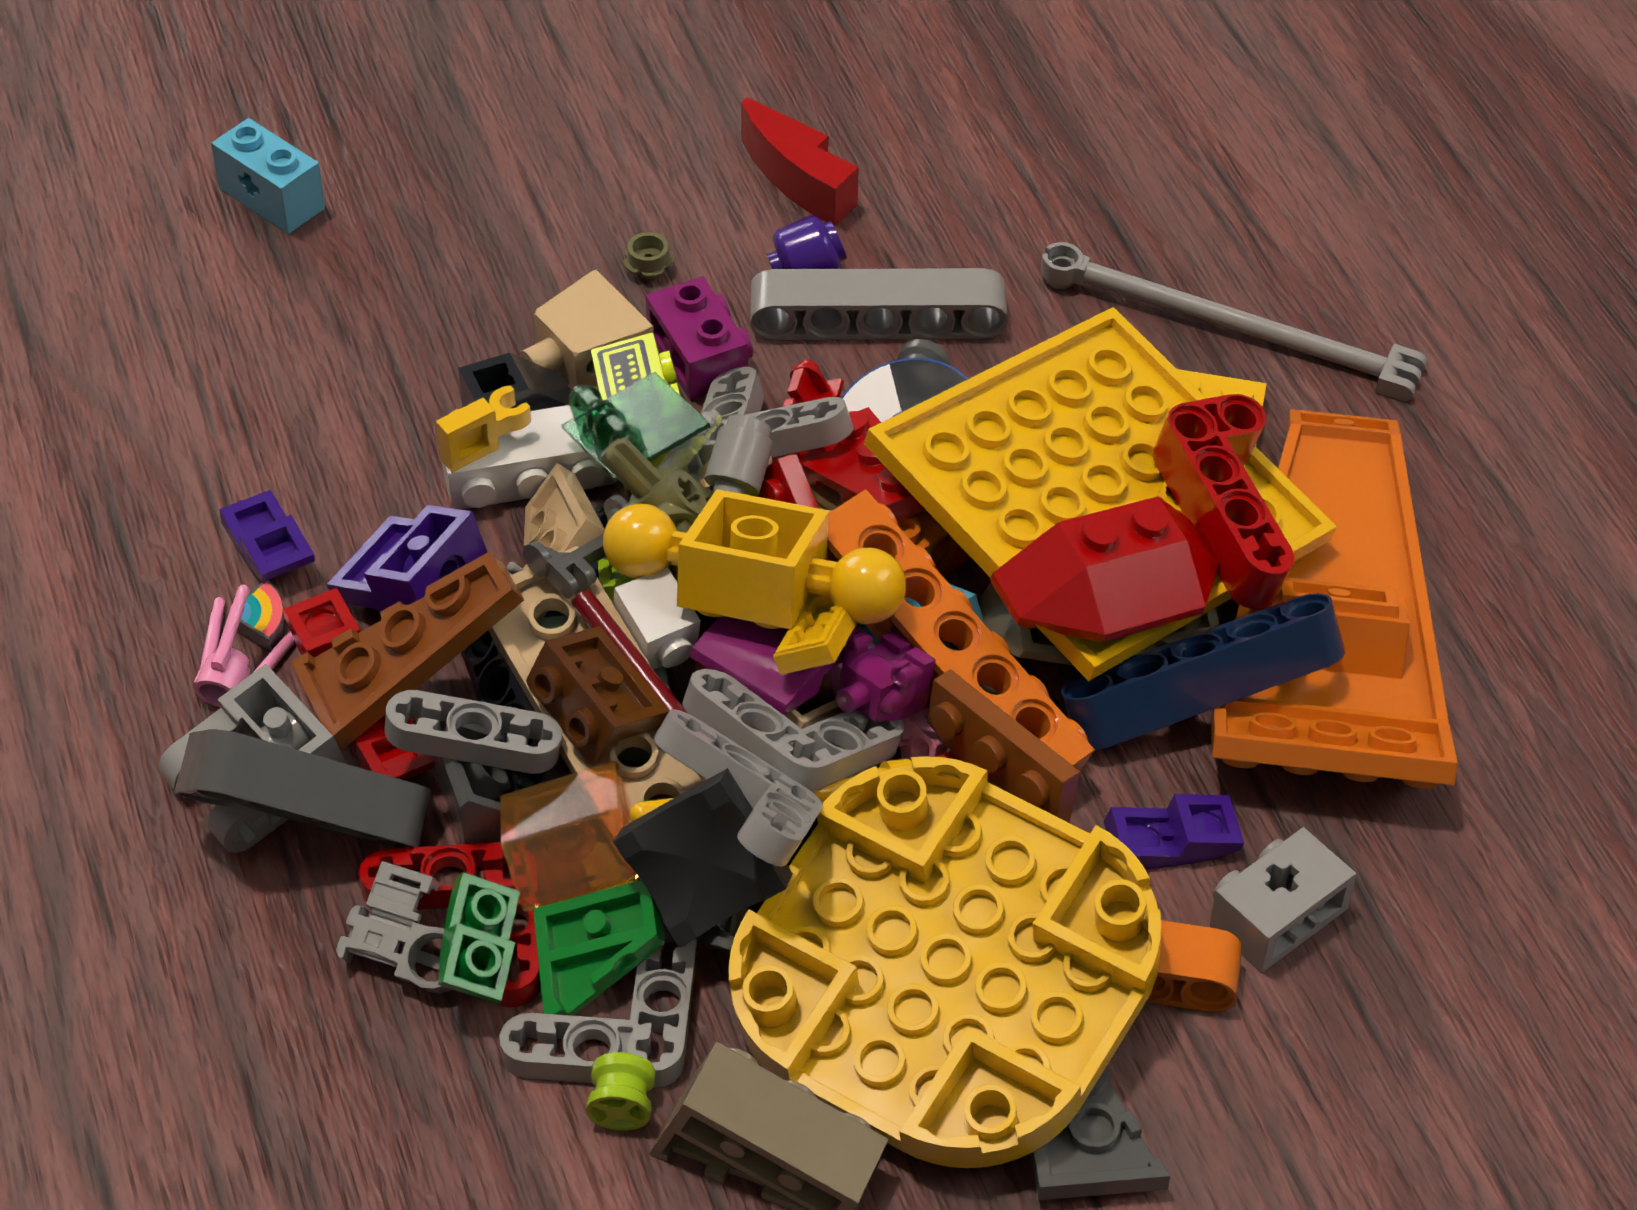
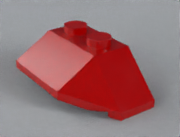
[990,496,1219,642]

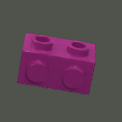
[645,276,753,401]

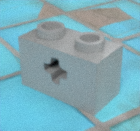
[1209,827,1357,973]

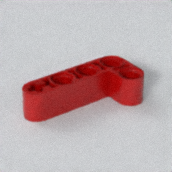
[1152,394,1295,610]

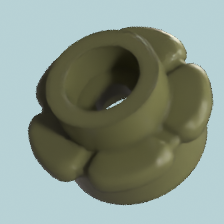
[623,232,674,280]

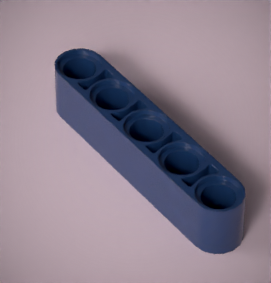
[1061,593,1345,750]

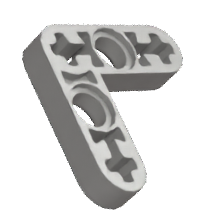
[693,367,854,465]
[682,669,905,792]
[654,709,823,867]
[499,918,697,1088]

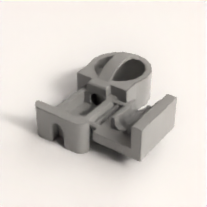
[336,861,452,994]

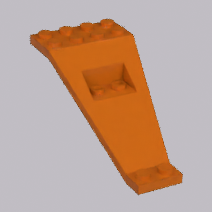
[1211,409,1458,789]

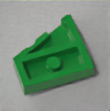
[533,880,665,1016]

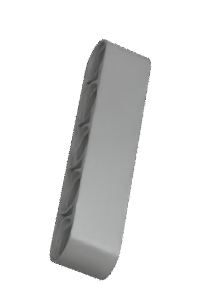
[750,268,1008,340]

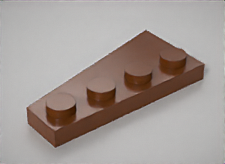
[291,552,524,749]

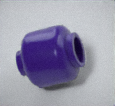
[767,215,847,269]

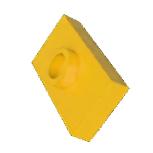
[773,594,857,675]

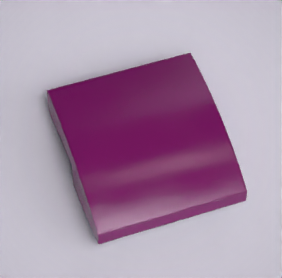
[690,616,845,715]

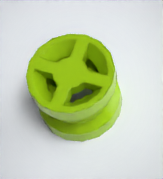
[586,1052,656,1131]

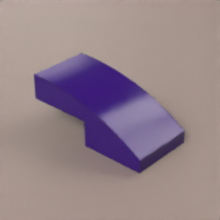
[219,490,315,582]
[1103,794,1244,869]

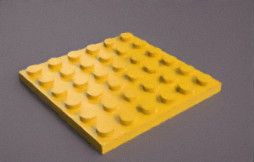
[864,307,1337,681]

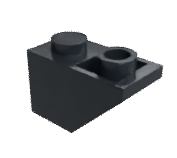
[458,353,578,411]

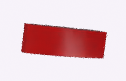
[741,97,859,227]

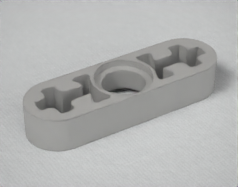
[385,690,562,774]

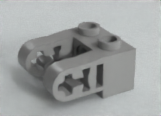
[158,664,347,853]

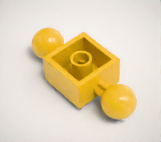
[603,489,906,629]

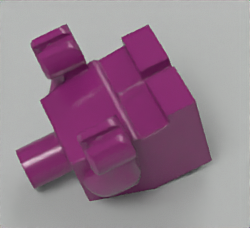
[836,627,936,722]

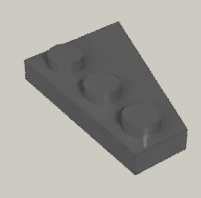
[1030,1068,1170,1201]

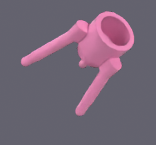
[193,584,295,708]

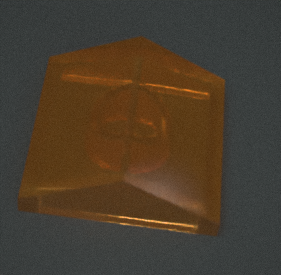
[500,761,639,912]

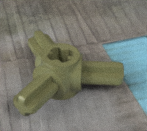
[601,438,714,581]

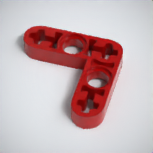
[359,842,541,1007]

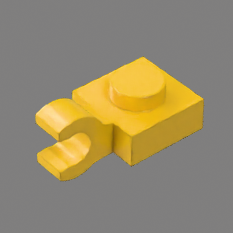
[435,386,531,473]

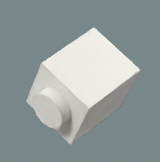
[613,567,701,670]

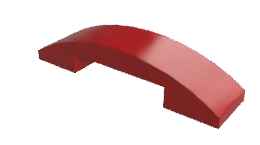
[283,588,435,781]

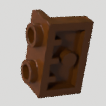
[526,626,669,766]

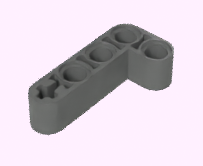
[174,729,432,848]

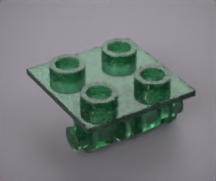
[561,372,711,482]

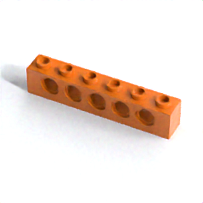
[826,489,1095,772]

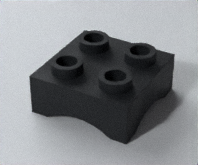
[613,768,793,947]

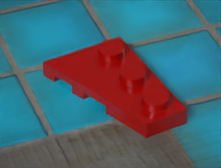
[772,407,926,521]

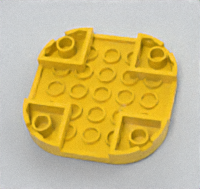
[729,756,1161,1168]

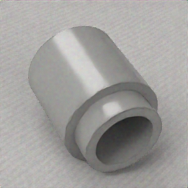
[704,415,774,497]

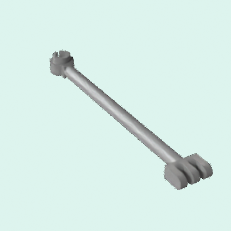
[1041,242,1428,402]

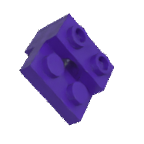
[327,504,488,616]

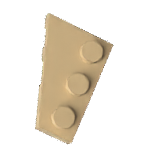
[523,463,605,623]

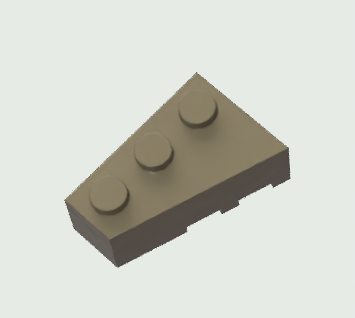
[649,1041,889,1210]

